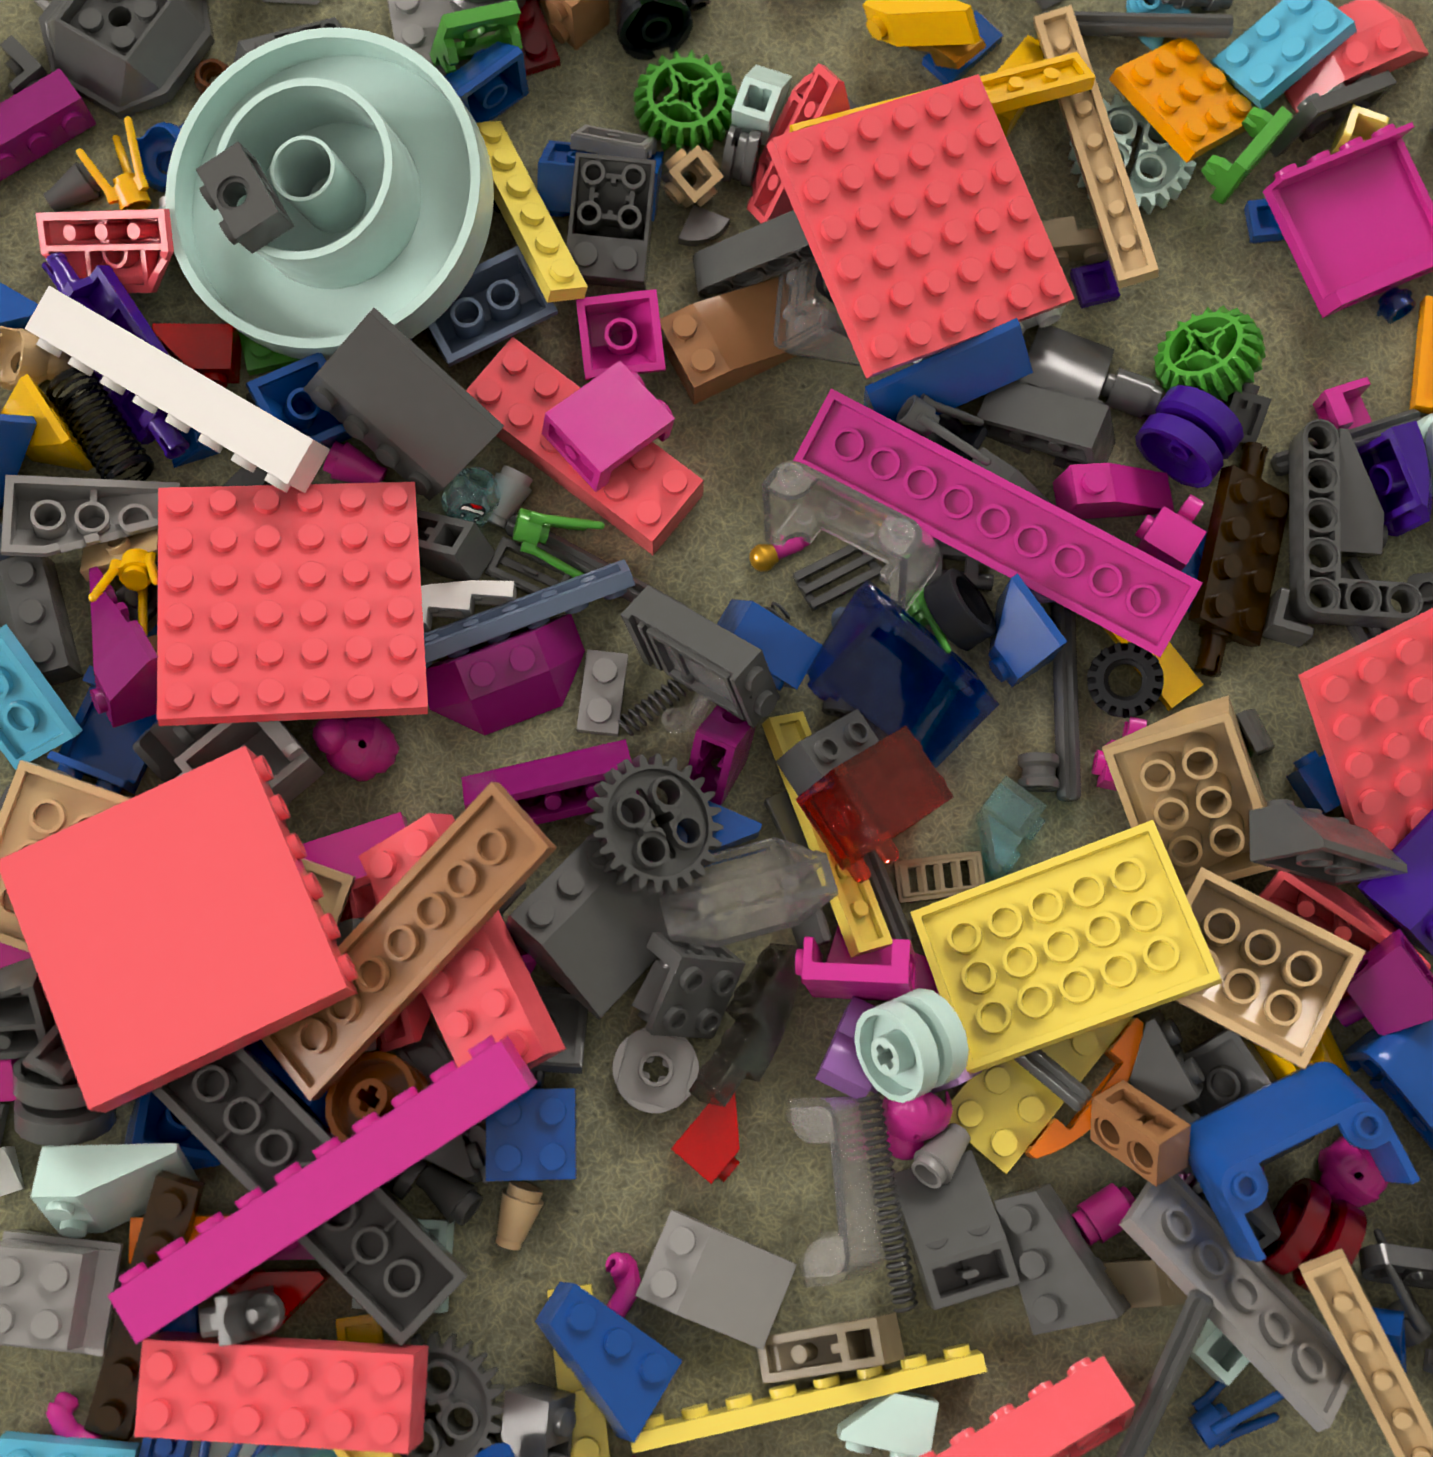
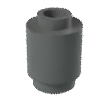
[1100,367,1163,418]

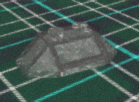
[659,837,838,948]

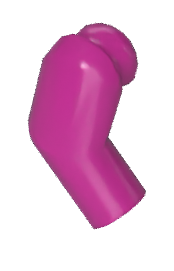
[605,1252,641,1318]
[46,1391,102,1439]

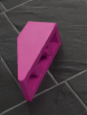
[1052,463,1174,519]

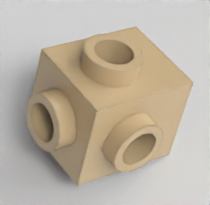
[661,145,724,208]

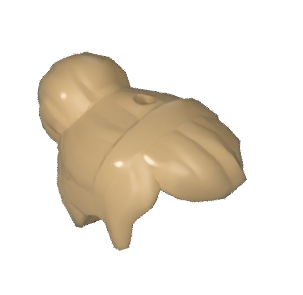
[0,326,73,390]

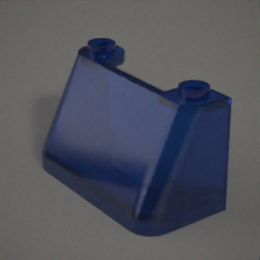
[807,580,999,775]

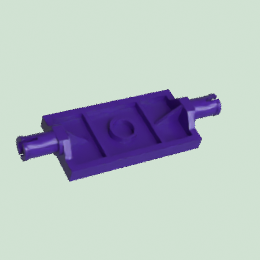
[42,252,190,459]

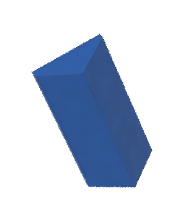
[864,318,1033,422]

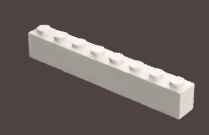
[25,286,330,493]

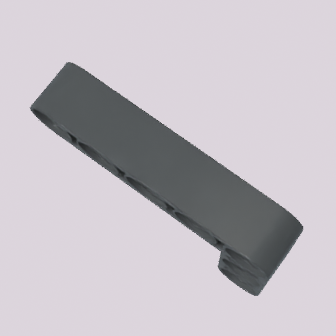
[693,210,815,299]
[1289,419,1423,629]

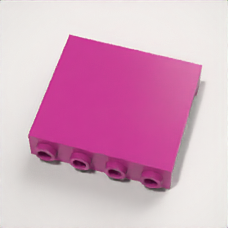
[1262,122,1433,318]

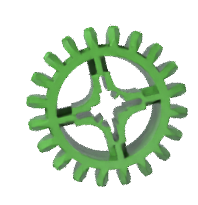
[634,50,737,152]
[1153,305,1266,402]

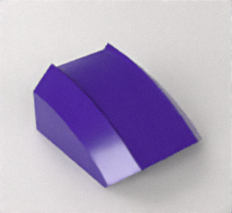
[1357,420,1432,537]

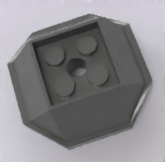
[38,0,215,119]

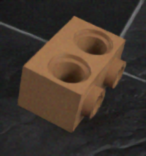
[1090,1080,1191,1187]

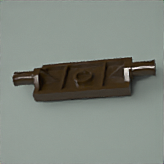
[1188,442,1289,677]

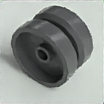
[13,1058,116,1146]

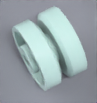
[854,988,969,1103]

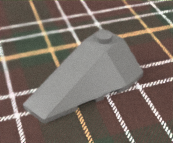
[1,475,180,557]

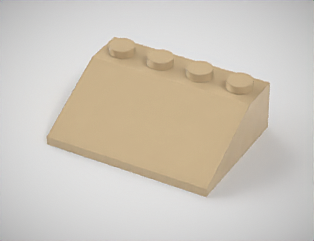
[1102,695,1274,893]
[1174,867,1365,1069]

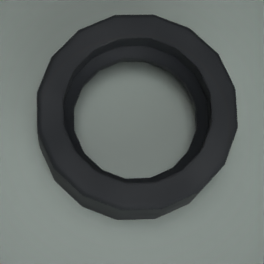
[924,568,996,651]

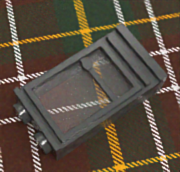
[620,585,780,728]

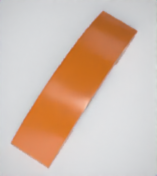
[1024,1018,1144,1159]

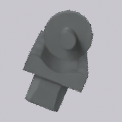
[199,1285,285,1346]

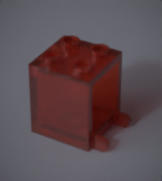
[795,726,954,883]

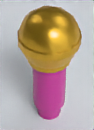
[749,534,809,572]

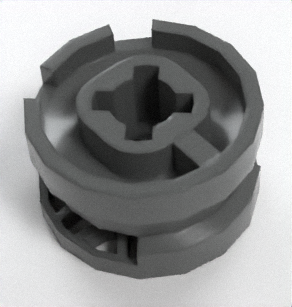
[720,125,762,187]

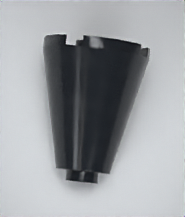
[614,0,693,60]

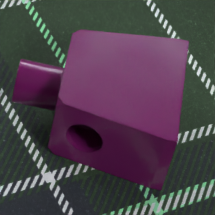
[688,705,756,806]
[1334,929,1433,1035]

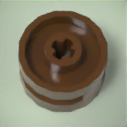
[325,1051,434,1143]

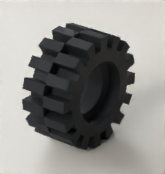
[1087,642,1164,718]

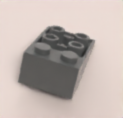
[567,152,656,290]
[890,1150,1021,1310]

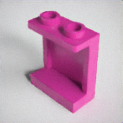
[541,361,675,492]
[795,937,917,1001]

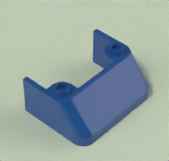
[1188,1062,1420,1262]

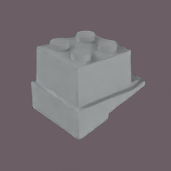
[0,1229,123,1357]

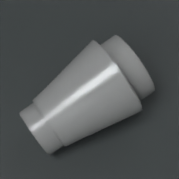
[483,465,533,529]
[911,1123,971,1189]

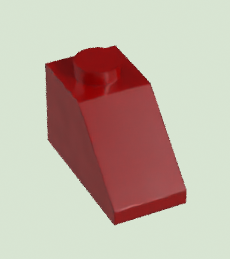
[152,323,242,388]
[671,1081,740,1184]
[227,1269,331,1337]

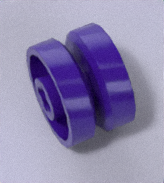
[1135,385,1244,488]

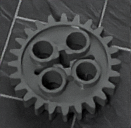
[585,753,723,896]
[397,1331,506,1457]

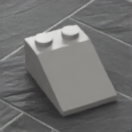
[635,1210,797,1350]

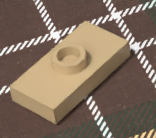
[80,529,158,581]

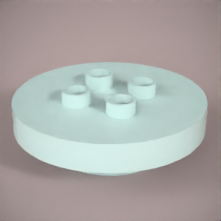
[165,28,494,361]

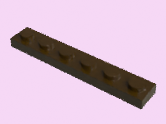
[84,1170,205,1442]

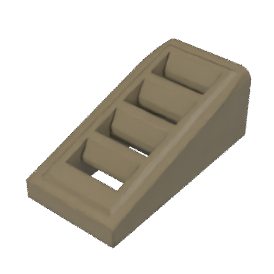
[893,851,985,904]

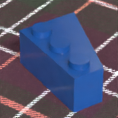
[535,1282,682,1443]

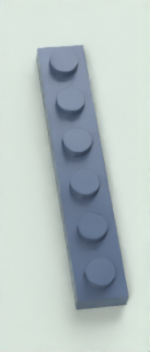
[424,559,635,668]

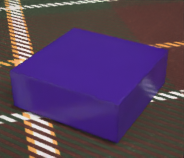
[1070,260,1120,308]

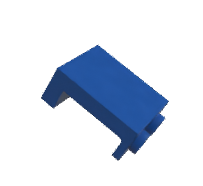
[47,665,157,794]

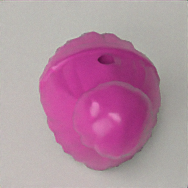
[312,717,400,782]
[882,1091,953,1160]
[1318,1136,1389,1208]

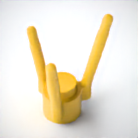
[76,116,152,210]
[88,548,158,636]

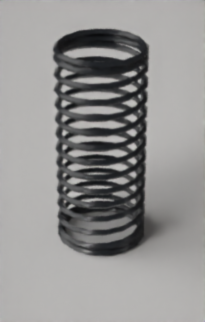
[46,367,154,481]

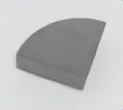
[679,205,730,246]

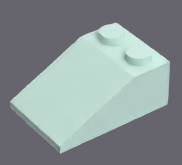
[30,1143,200,1238]

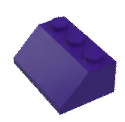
[1357,809,1433,956]

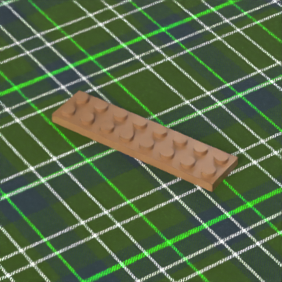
[261,782,556,1101]

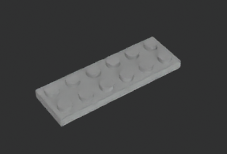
[1119,1174,1354,1432]

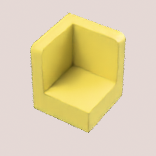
[1330,104,1389,154]

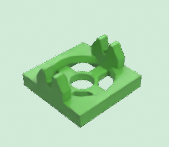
[429,0,523,74]
[1201,106,1293,204]

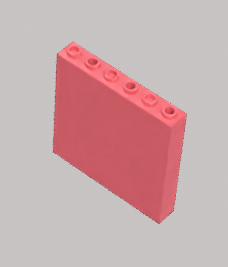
[0,746,358,1113]

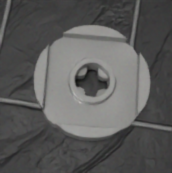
[612,1027,699,1113]

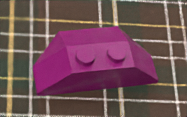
[426,614,585,735]

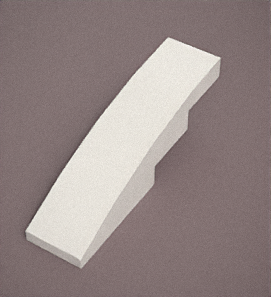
[421,580,517,632]

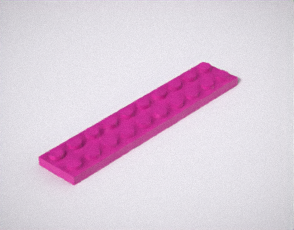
[792,388,1202,657]

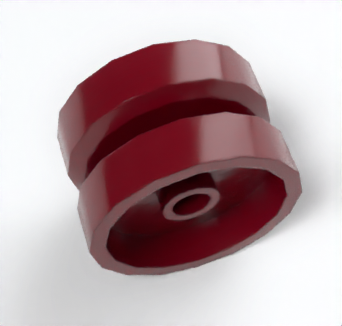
[1262,1178,1367,1294]

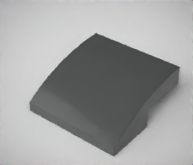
[1020,325,1115,399]

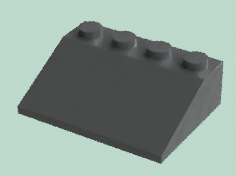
[303,307,504,501]
[506,805,712,1020]

